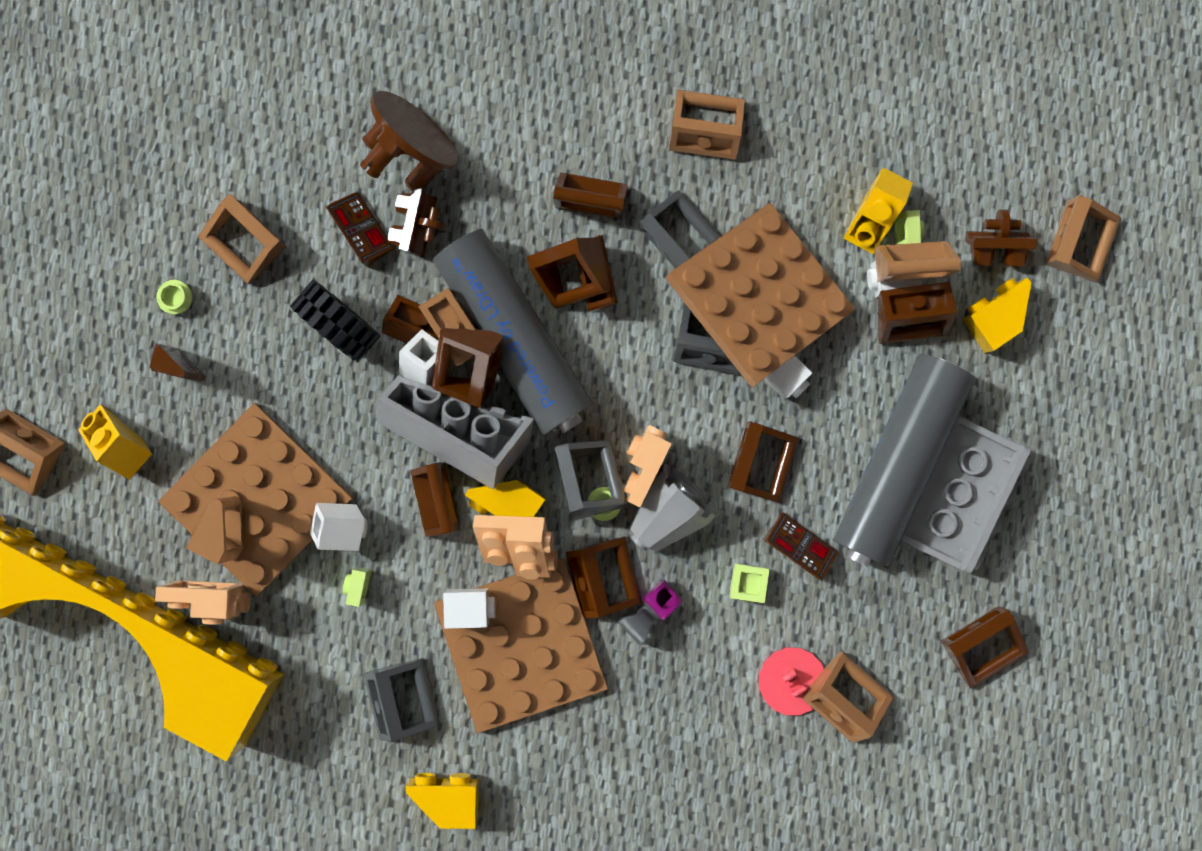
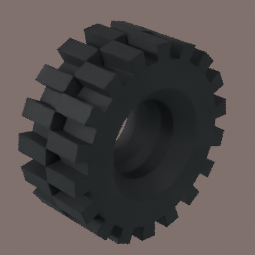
[290,279,381,363]

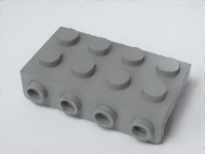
[901,416,1031,574]

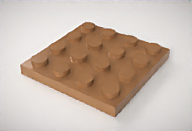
[666,203,855,388]
[158,403,354,597]
[434,558,608,733]

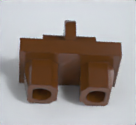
[387,188,447,257]
[965,210,1037,266]

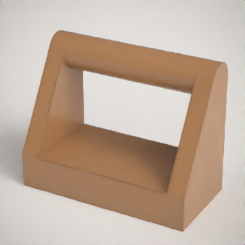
[669,89,745,160]
[199,193,287,285]
[1045,195,1121,282]
[875,241,961,282]
[418,288,476,366]
[0,408,65,496]
[186,496,244,564]
[802,651,893,743]

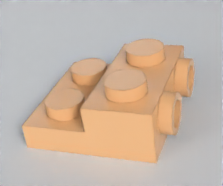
[624,425,672,507]
[473,515,558,580]
[155,580,251,624]

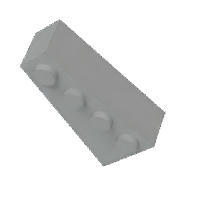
[378,376,534,490]

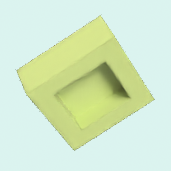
[894,210,925,244]
[729,563,770,603]
[342,567,372,607]

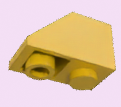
[843,167,913,254]
[961,277,1032,353]
[78,404,152,480]
[465,479,547,517]
[406,773,479,829]

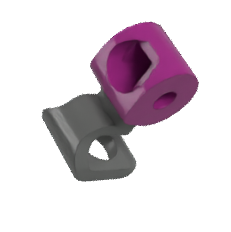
[616,579,683,645]

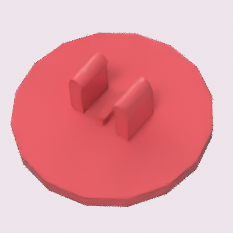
[759,647,824,715]

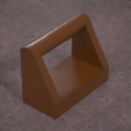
[553,172,628,220]
[527,237,611,309]
[878,282,957,344]
[432,328,504,408]
[727,421,800,503]
[410,462,460,537]
[565,536,642,618]
[941,606,1029,689]

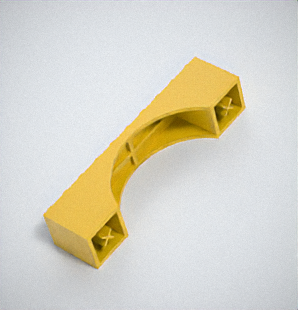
[0,515,284,762]

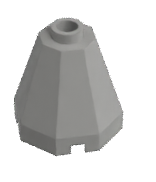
[630,463,716,552]

